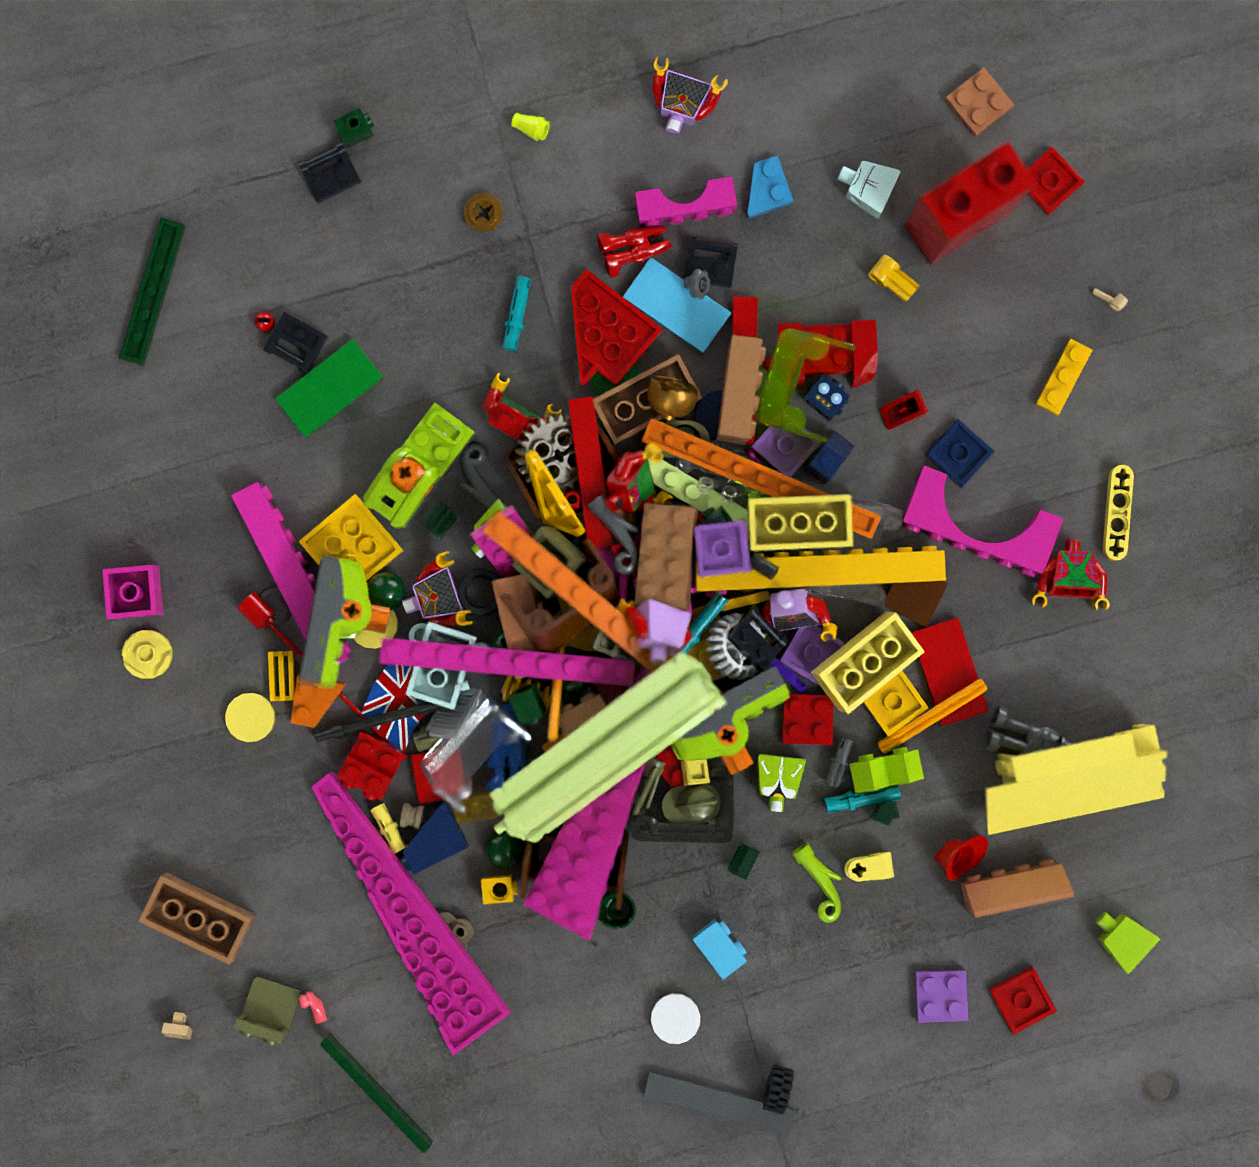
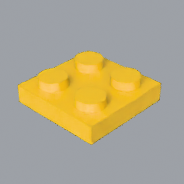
[863,671,929,737]

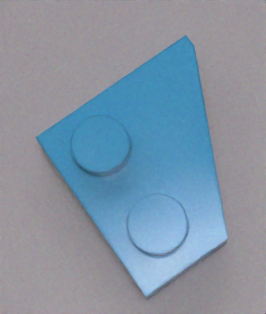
[747,155,793,219]

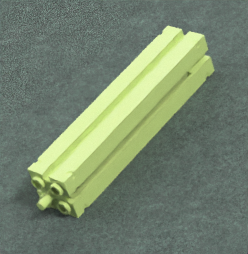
[490,651,726,843]

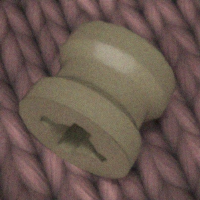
[400,803,425,830]

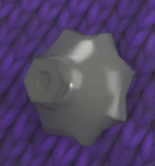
[683,269,710,299]

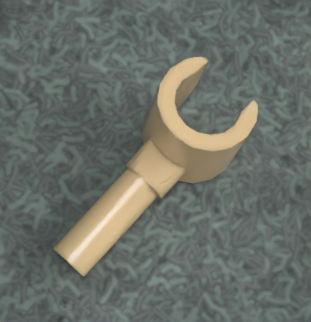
[1092,288,1128,311]

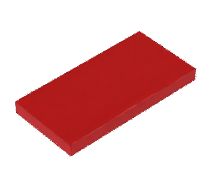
[910,617,989,727]

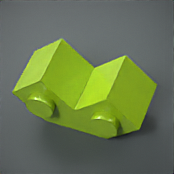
[849,746,924,793]

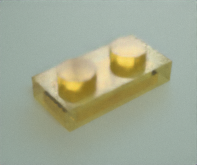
[451,792,502,824]

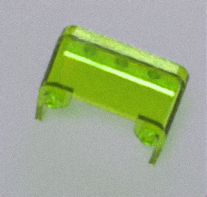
[756,329,856,443]

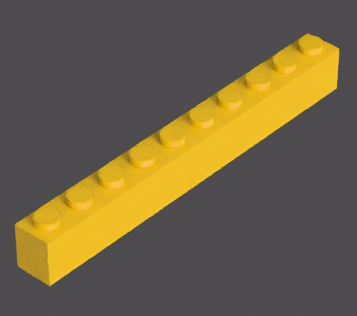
[694,546,946,592]

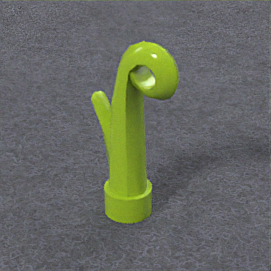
[792,843,841,923]

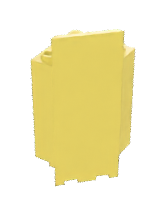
[985,724,1167,835]

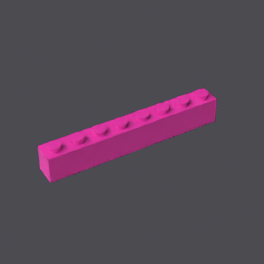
[231,482,352,665]

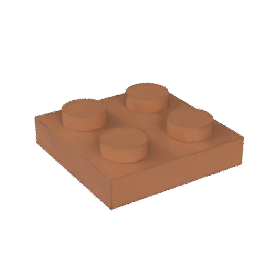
[945,68,1014,137]

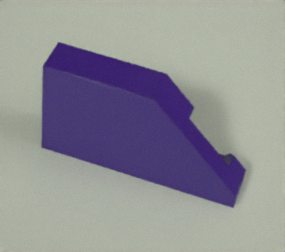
[768,658,807,694]

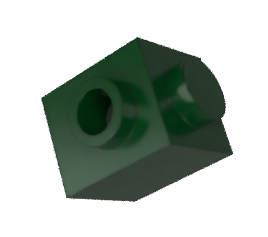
[333,108,374,149]

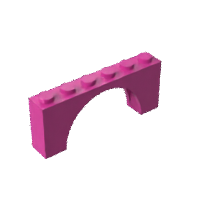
[900,466,1064,578]

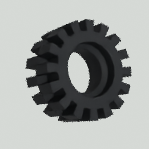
[763,1065,794,1115]

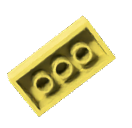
[748,494,853,550]
[810,611,924,714]

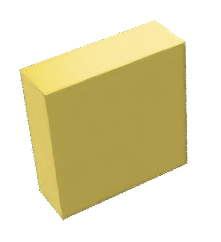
[681,759,710,786]

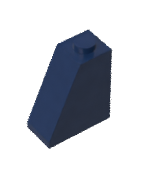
[805,431,854,485]
[402,801,469,875]

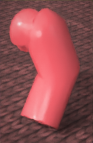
[299,992,327,1024]

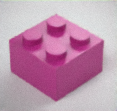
[102,565,164,620]

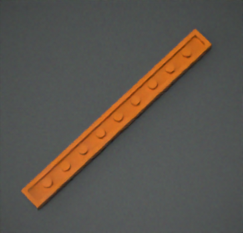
[642,418,881,539]
[481,511,674,673]

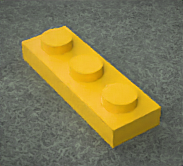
[1035,339,1092,416]

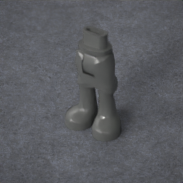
[984,706,1074,755]

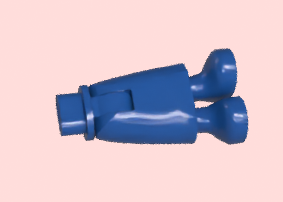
[485,705,527,791]

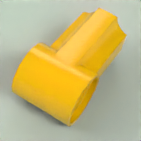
[868,254,920,303]

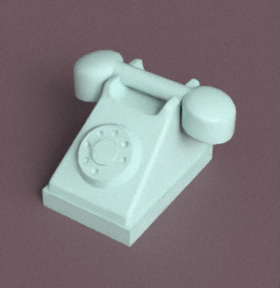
[406,622,491,710]

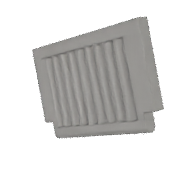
[426,688,482,740]

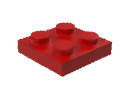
[782,694,834,745]

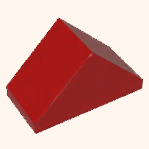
[879,389,928,430]

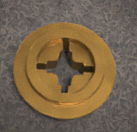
[464,193,503,233]

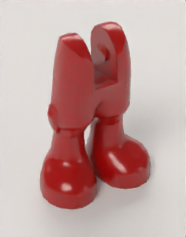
[596,225,672,279]

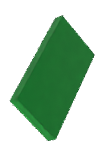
[275,339,384,438]

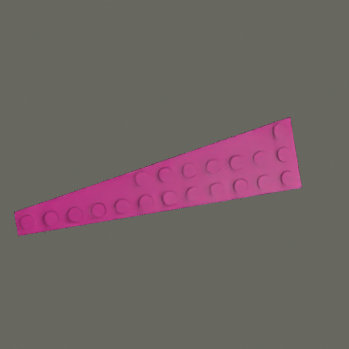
[523,650,681,940]
[311,771,511,1056]

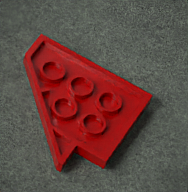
[571,269,663,388]

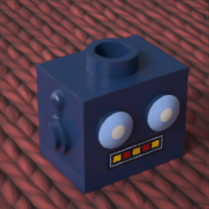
[803,374,850,422]

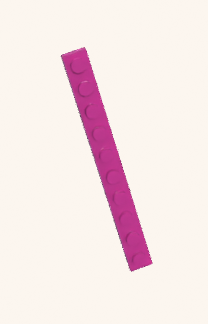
[380,638,635,686]

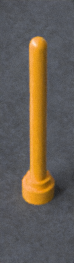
[548,641,569,741]

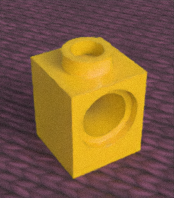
[481,874,519,904]

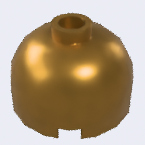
[648,376,700,420]

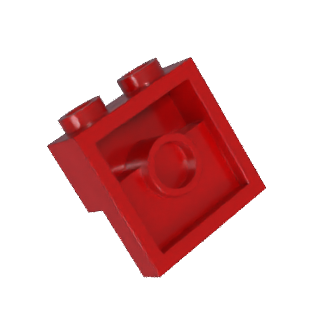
[337,730,406,801]

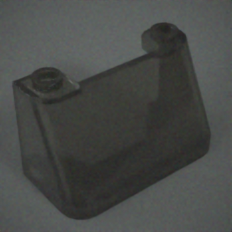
[632,766,734,843]

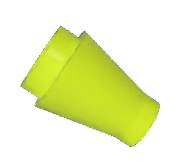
[512,113,550,141]

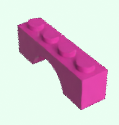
[635,177,737,227]

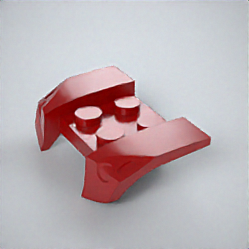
[777,320,878,390]

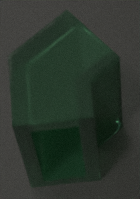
[422,501,460,540]
[871,800,900,826]
[727,842,760,880]

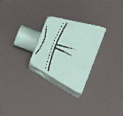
[837,161,901,219]

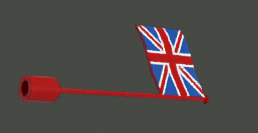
[237,592,427,760]

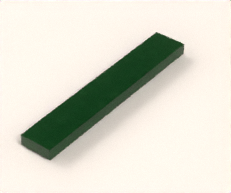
[119,218,186,366]
[320,1033,433,1153]

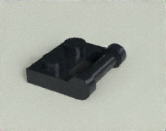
[298,141,361,203]
[683,236,738,288]
[263,312,328,375]
[727,605,789,672]

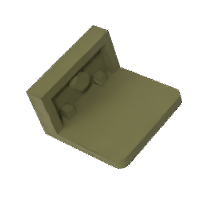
[234,977,301,1046]

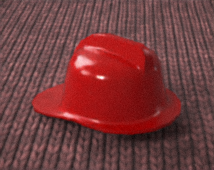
[934,835,988,881]

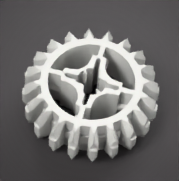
[706,613,770,680]

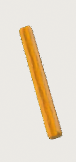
[878,679,987,754]

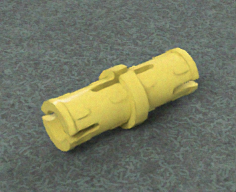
[370,803,407,854]

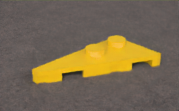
[525,450,585,537]

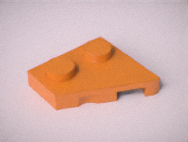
[290,675,346,728]

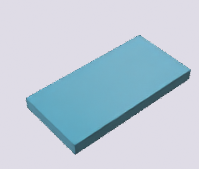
[623,258,731,354]

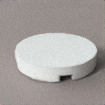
[651,993,700,1044]

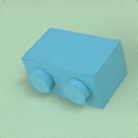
[692,918,747,980]

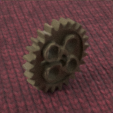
[515,413,579,494]

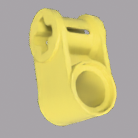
[844,852,894,882]

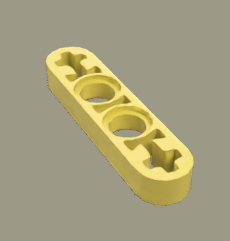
[1103,465,1134,561]

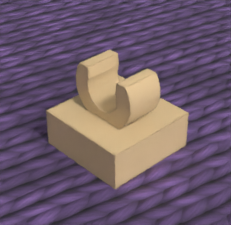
[162,1012,193,1040]

